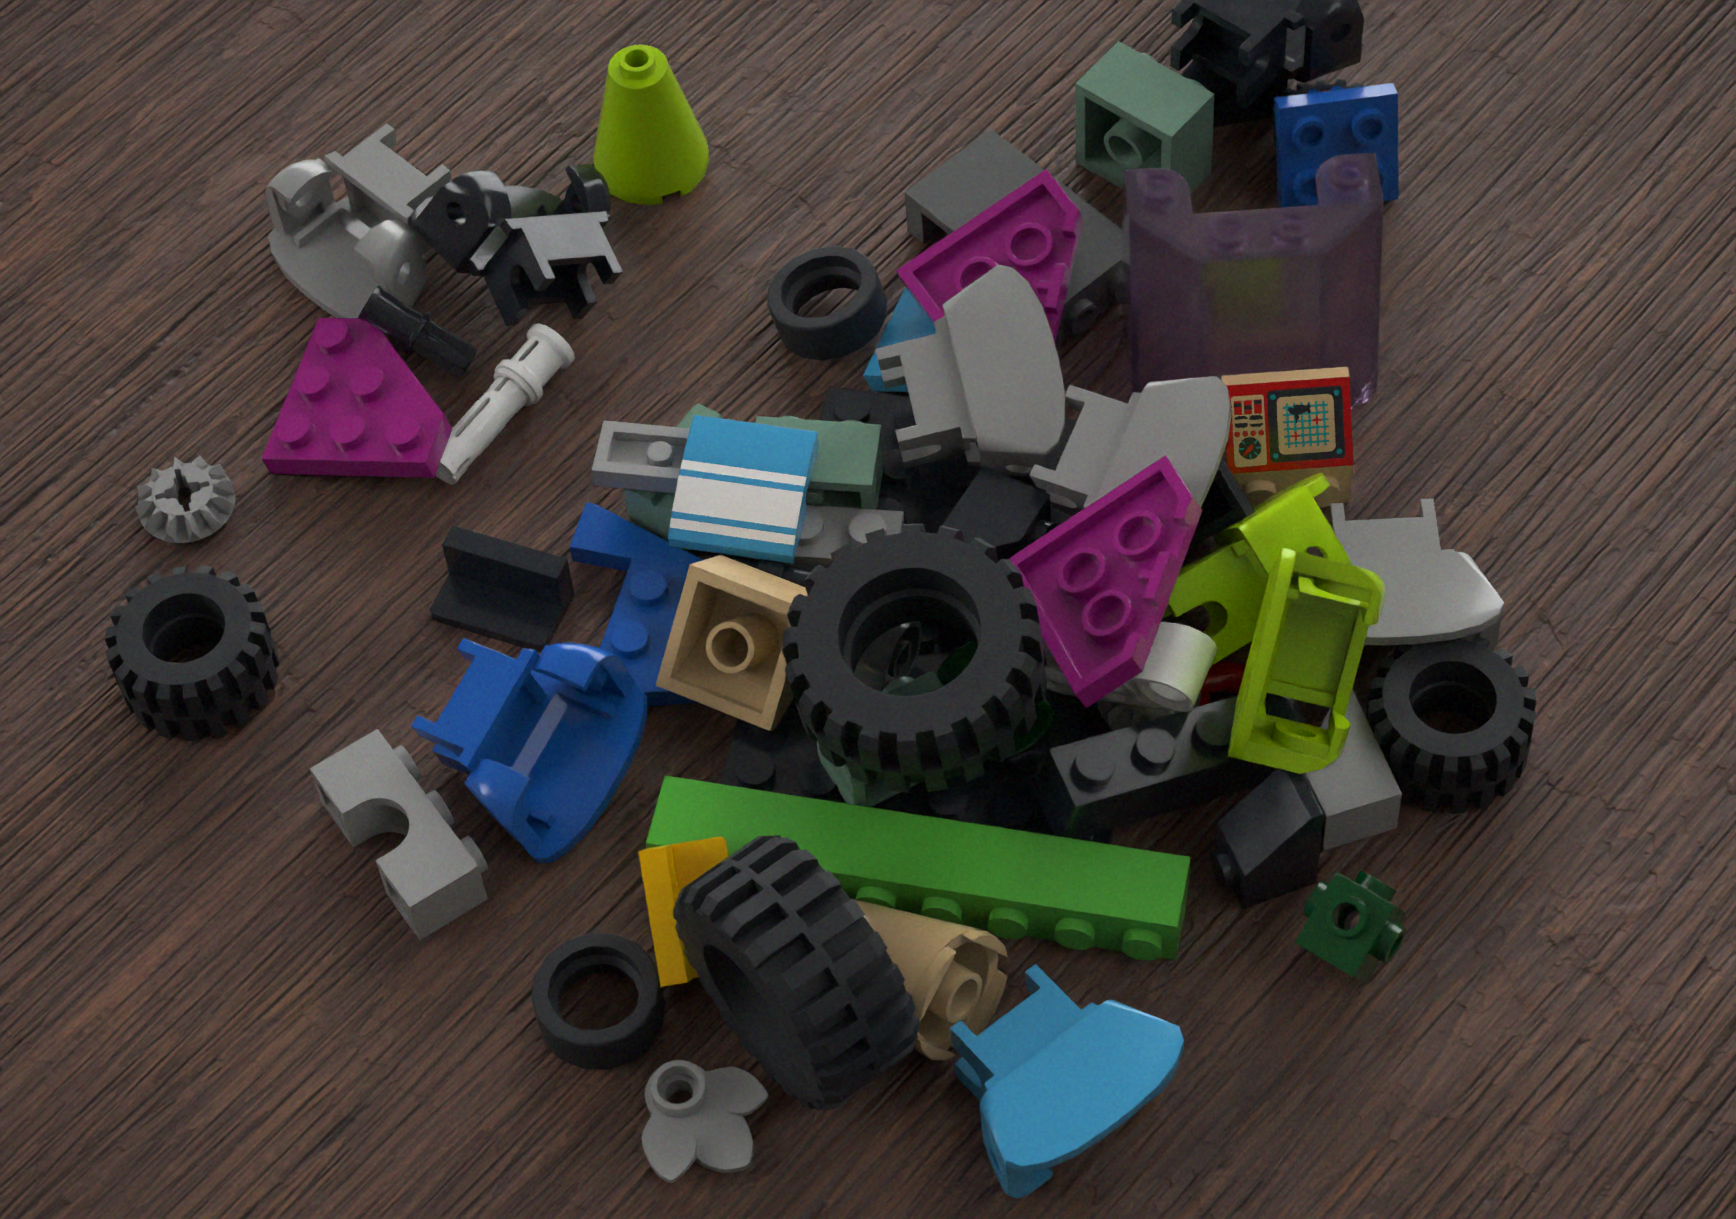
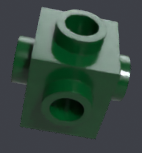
[1295,870,1407,984]

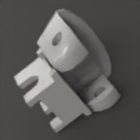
[264,123,452,336]
[875,265,1066,478]
[1030,376,1232,516]
[1323,499,1504,650]

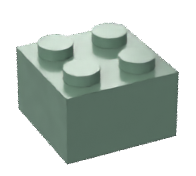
[1075,41,1215,216]

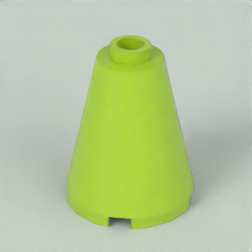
[593,45,709,205]

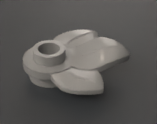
[641,1060,769,1183]

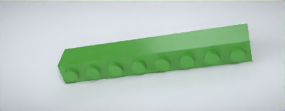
[646,776,1191,961]

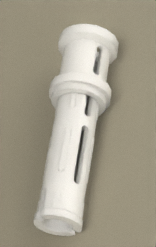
[436,323,575,485]

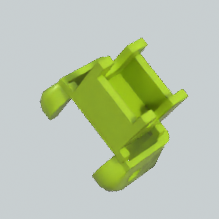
[1162,473,1352,666]

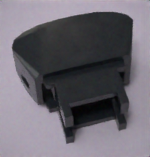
[1170,0,1364,109]
[411,164,623,326]

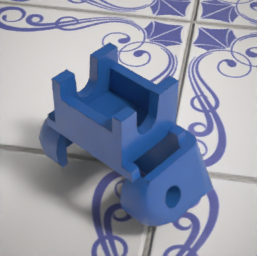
[411,638,647,864]

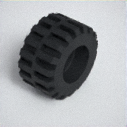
[105,566,279,741]
[1366,636,1537,814]

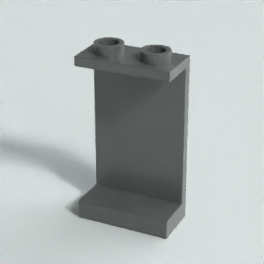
[905,129,1141,348]

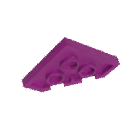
[896,169,1083,343]
[261,318,452,478]
[1007,455,1202,708]

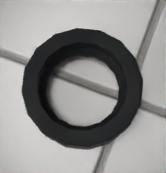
[767,246,887,361]
[531,933,665,1070]

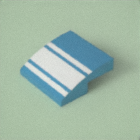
[668,415,819,564]

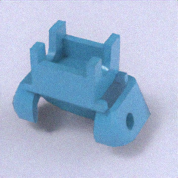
[950,964,1184,1199]

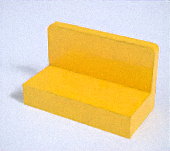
[638,836,729,987]

